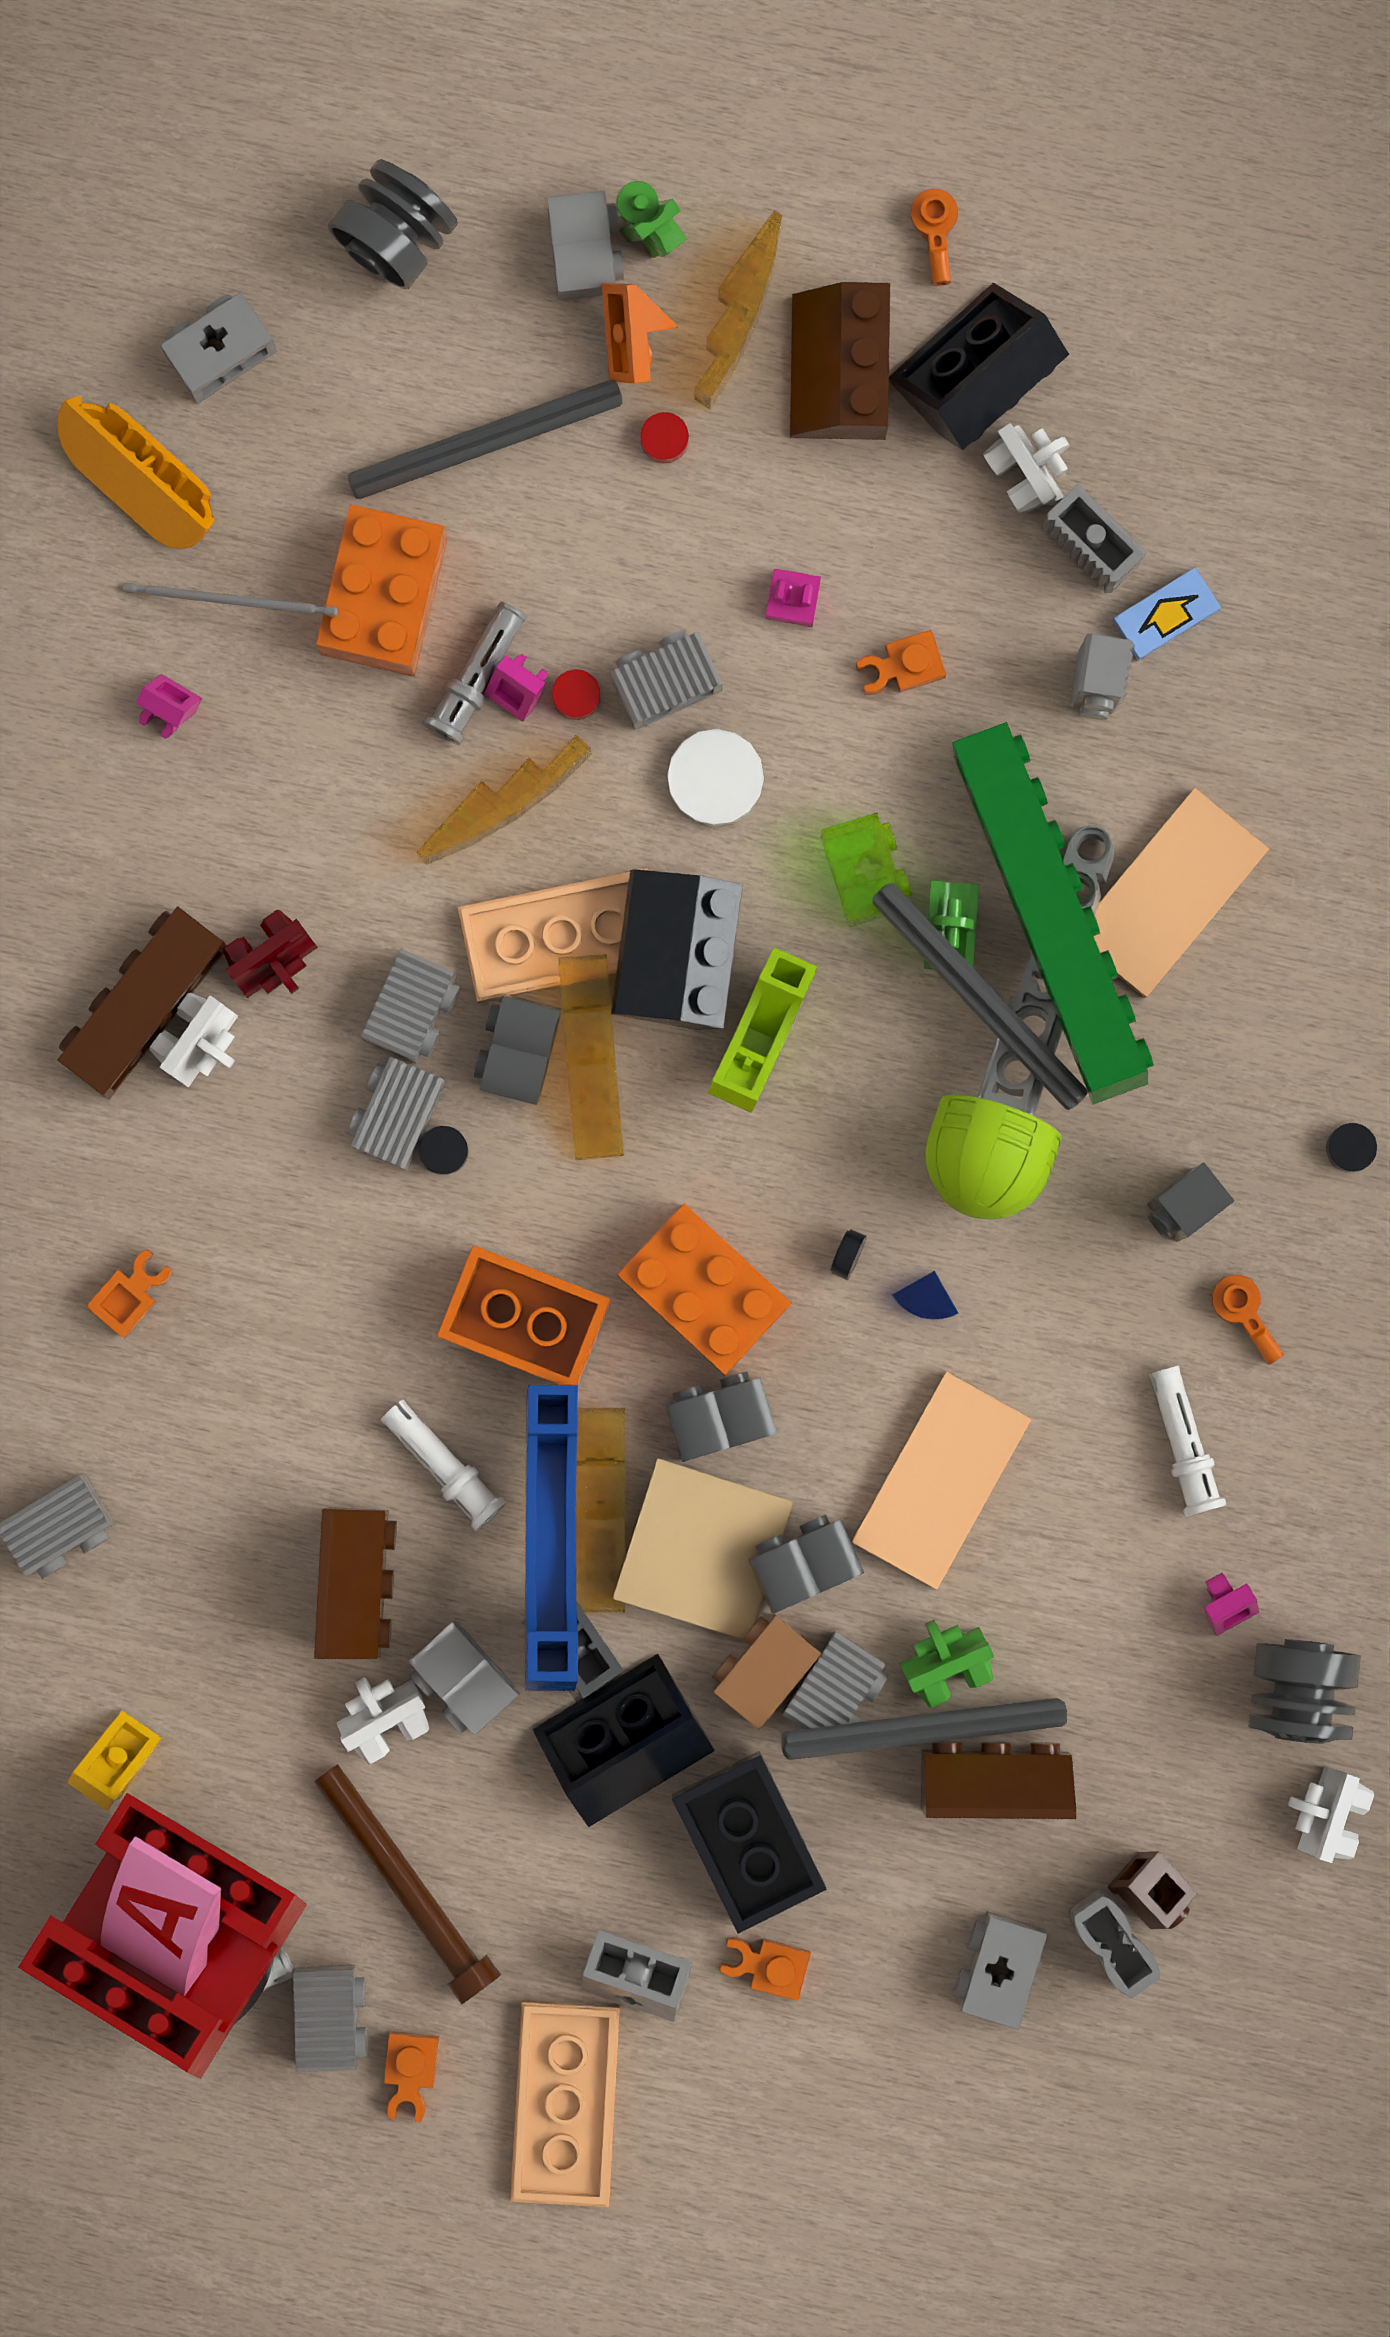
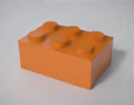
[316,504,448,677]
[617,1203,792,1376]
[437,1245,612,1385]

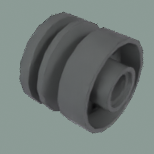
[328,159,458,289]
[1248,1639,1361,1744]

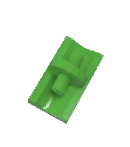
[616,181,687,258]
[924,880,980,969]
[899,1620,994,1708]

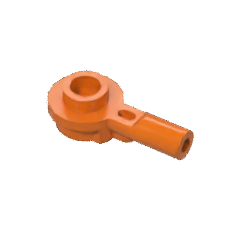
[910,188,958,286]
[1212,1275,1284,1365]

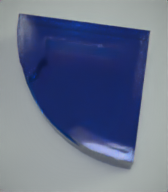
[892,1271,958,1320]

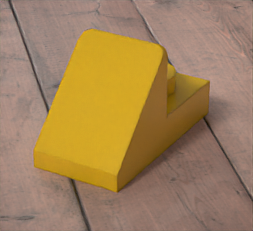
[67,1710,162,1811]

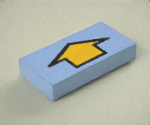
[1113,567,1221,661]

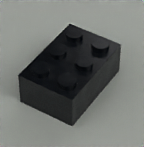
[672,1751,827,1934]

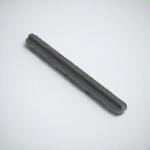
[348,379,622,499]
[872,883,1088,1110]
[781,1698,1067,1760]

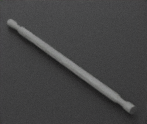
[123,583,338,617]

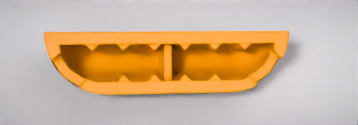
[57,396,215,549]

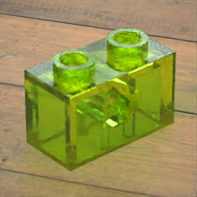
[820,812,912,928]

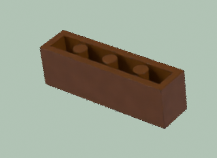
[57,906,227,1100]

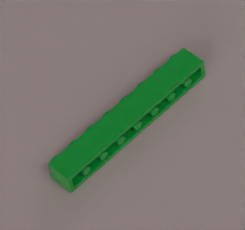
[952,722,1154,1105]

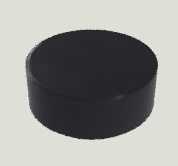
[1326,1123,1377,1173]
[419,1126,469,1175]
[830,1229,867,1280]

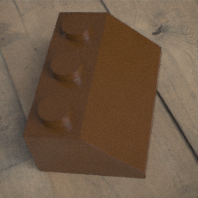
[790,282,890,440]
[314,1507,397,1659]
[921,1741,1076,1819]

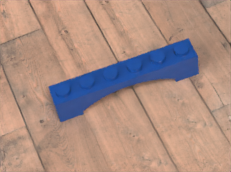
[525,1385,578,1691]

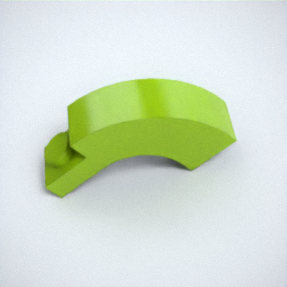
[707,947,818,1113]

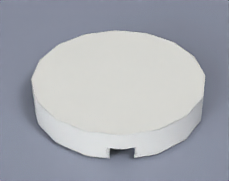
[667,729,764,827]

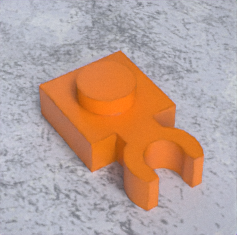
[856,630,946,695]
[86,1249,173,1339]
[720,1937,811,2001]
[384,2031,439,2122]

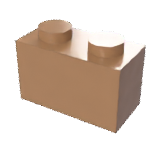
[712,1614,822,1730]

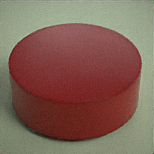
[641,412,689,463]
[552,669,601,720]

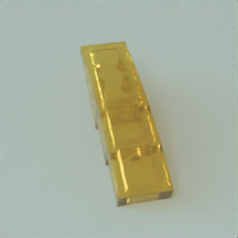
[694,210,782,410]
[416,735,592,865]
[558,954,624,1160]
[576,1408,625,1612]

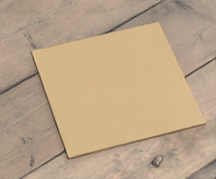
[612,1458,793,1640]

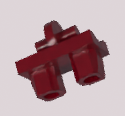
[223,910,318,998]

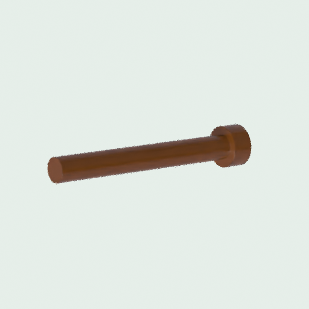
[314,1764,501,2004]

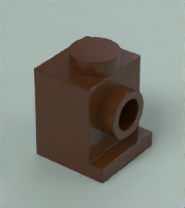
[1107,1851,1198,1929]

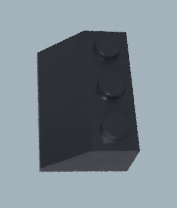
[889,283,1069,450]
[611,869,743,1030]
[532,1654,715,1827]

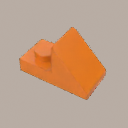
[602,283,678,384]

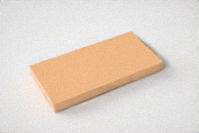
[1094,788,1269,999]
[458,868,648,1003]
[851,1371,1032,1590]
[510,2000,620,2207]

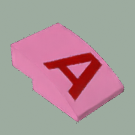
[101,1836,221,1996]

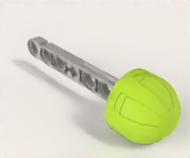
[926,825,1114,1220]

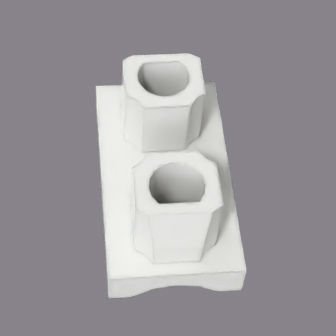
[983,423,1070,513]
[150,993,238,1087]
[337,1676,429,1765]
[1288,1765,1374,1863]

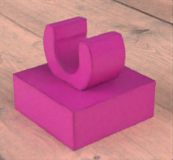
[765,569,821,627]
[484,654,547,722]
[136,674,202,739]
[1204,1572,1259,1636]

